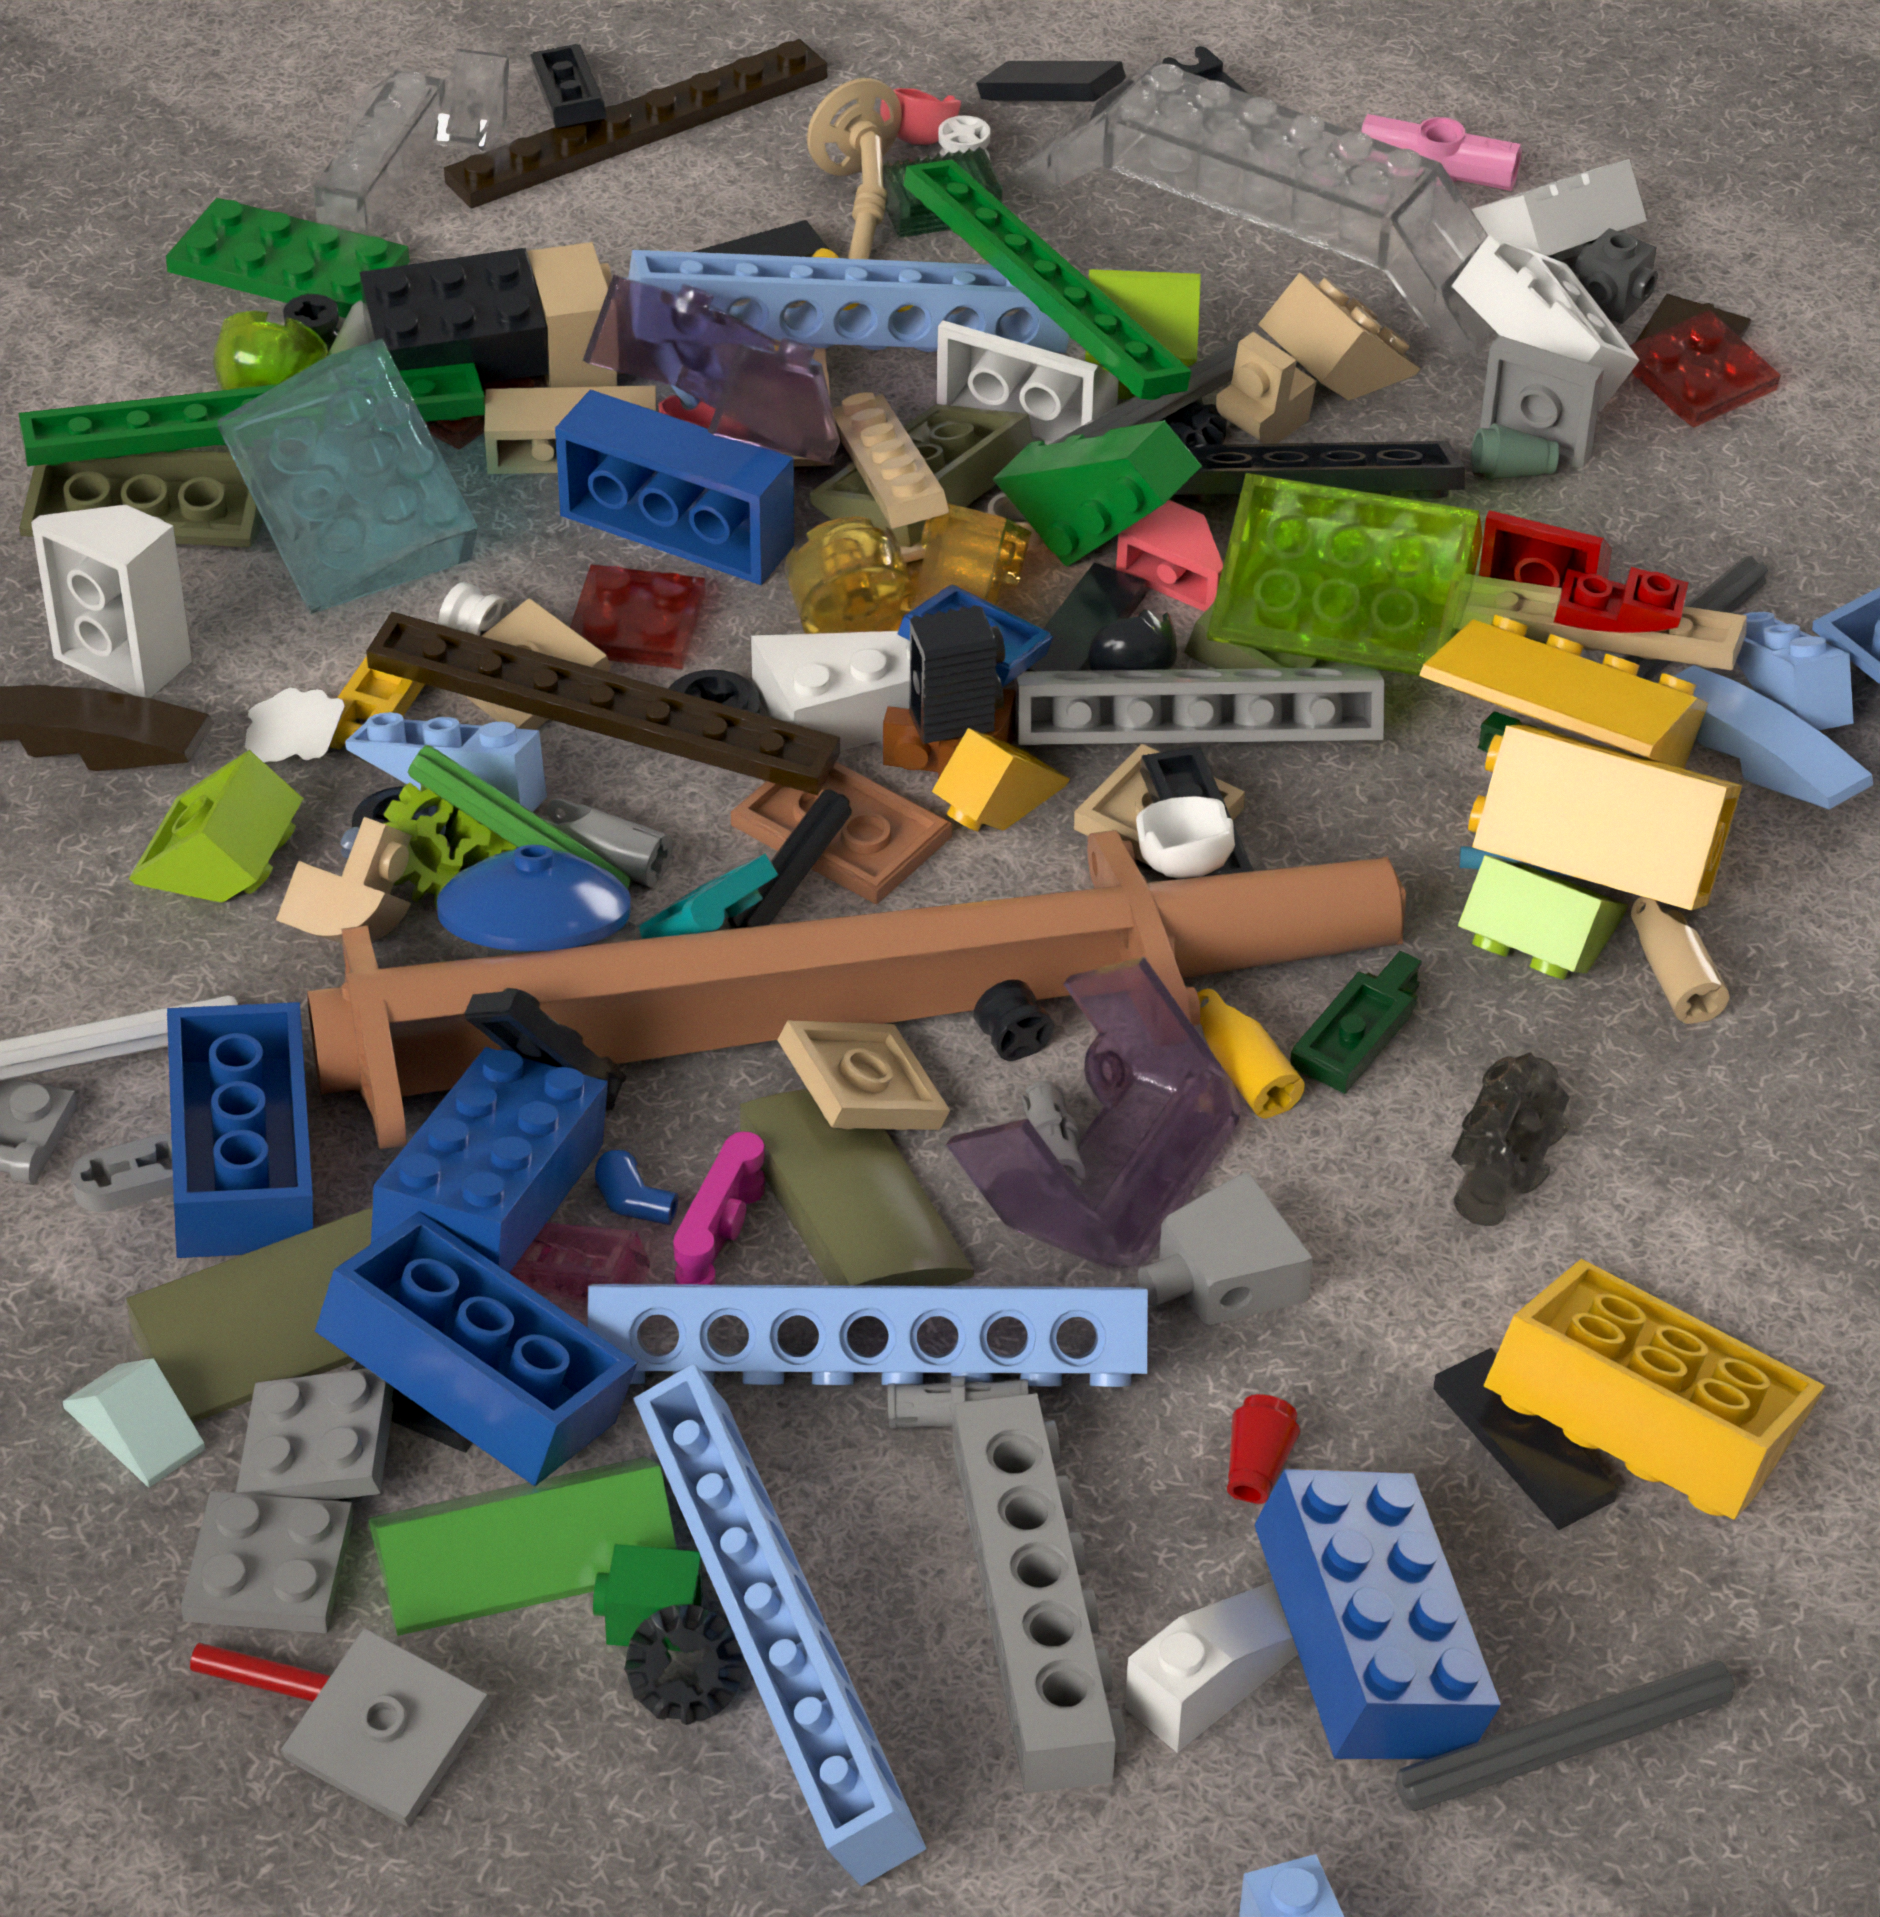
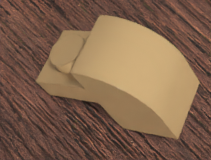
[1216,332,1317,444]
[276,817,412,944]

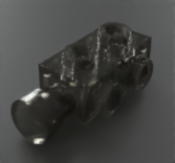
[1451,1052,1570,1226]

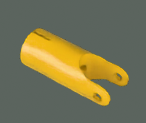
[1197,988,1305,1119]

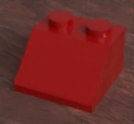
[1479,510,1612,588]

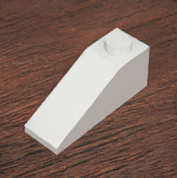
[1125,1581,1298,1753]

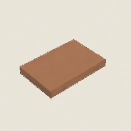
[731,762,952,905]

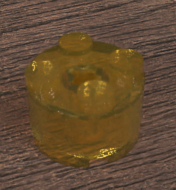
[784,516,916,634]

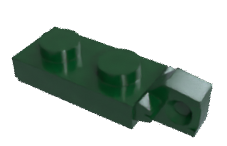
[1290,951,1422,1094]

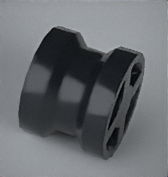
[283,294,339,361]
[974,979,1054,1061]

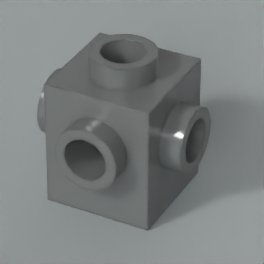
[1575,228,1658,324]

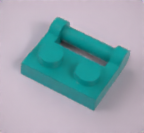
[628,853,778,941]

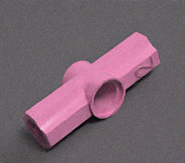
[1357,114,1522,191]

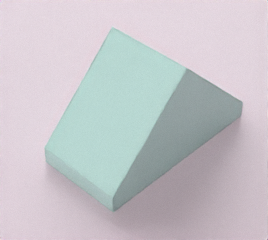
[63,1358,205,1487]

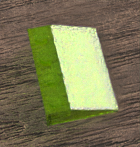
[1206,473,1483,676]

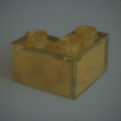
[906,503,1032,611]

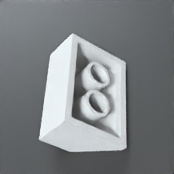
[937,320,1119,445]
[31,504,192,698]

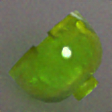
[213,310,328,390]

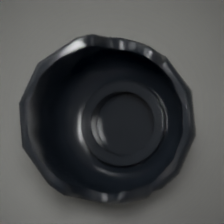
[1088,609,1177,671]

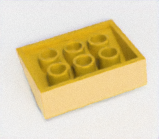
[1419,614,1709,769]
[1483,1258,1826,1520]

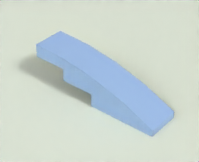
[1674,665,1873,810]

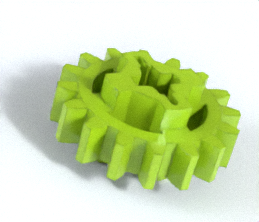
[384,782,517,909]

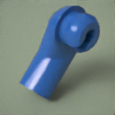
[595,1150,679,1225]

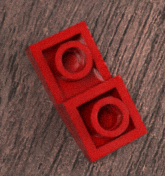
[1553,567,1689,633]

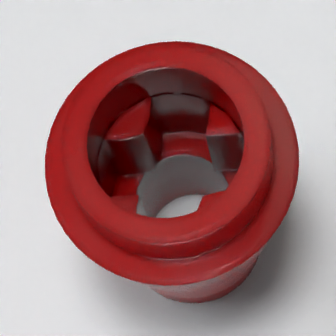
[1227,1394,1300,1504]

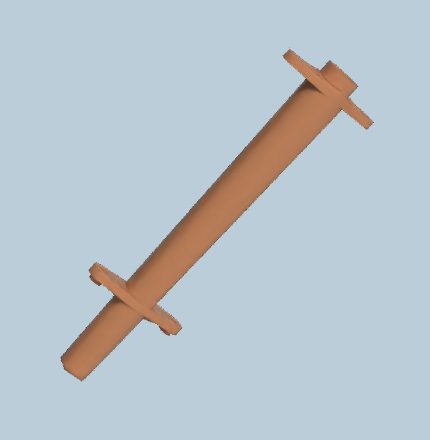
[307,830,1406,1150]

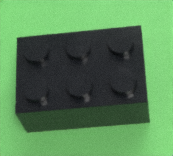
[360,247,549,384]

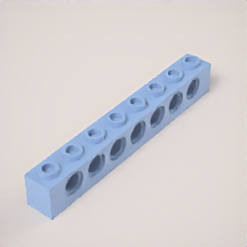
[625,250,1069,353]
[588,1284,1148,1387]
[633,1363,927,1886]

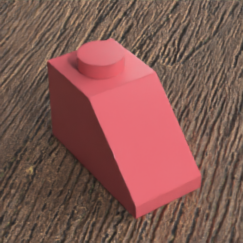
[1116,500,1224,612]

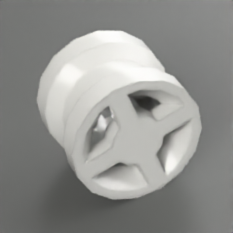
[938,116,990,178]
[438,581,511,636]

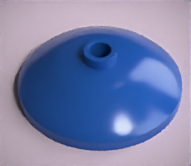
[437,845,631,951]

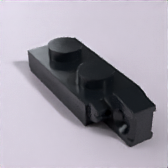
[464,988,627,1110]

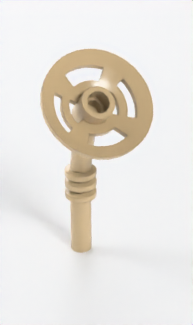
[807,78,902,259]

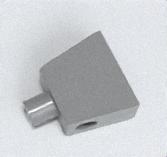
[1138,1171,1313,1325]

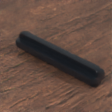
[728,789,852,929]

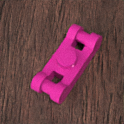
[673,1131,765,1285]

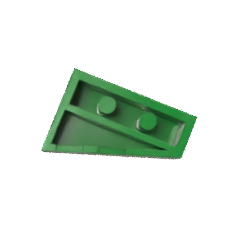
[993,420,1202,567]

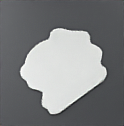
[245,688,345,763]

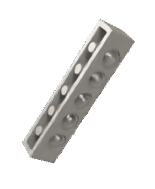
[1015,667,1384,745]
[953,1393,1126,1794]

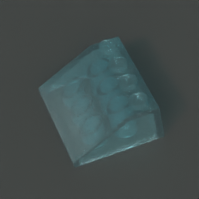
[217,339,478,615]

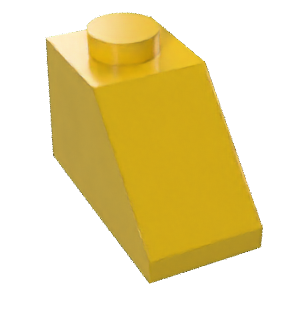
[931,728,1070,832]

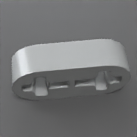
[70,1133,173,1212]

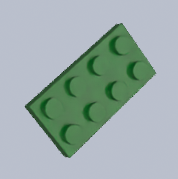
[166,197,410,318]

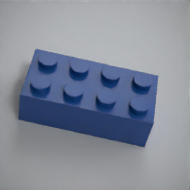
[555,389,794,585]
[167,1002,313,1258]
[371,1047,608,1273]
[315,1211,638,1486]
[1254,1469,1501,1759]

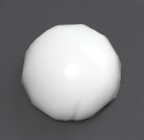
[1136,796,1235,879]

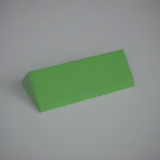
[368,1456,677,1636]

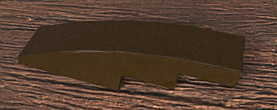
[0,685,214,771]

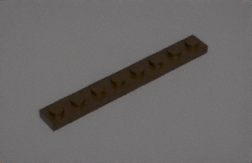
[444,39,828,209]
[366,611,840,795]

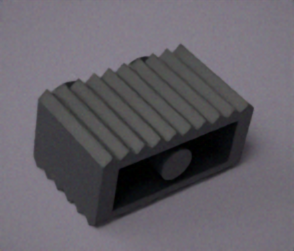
[909,604,1005,744]

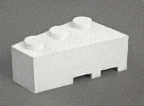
[1470,159,1647,261]
[1452,234,1640,412]
[751,631,910,751]

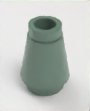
[1471,423,1559,480]

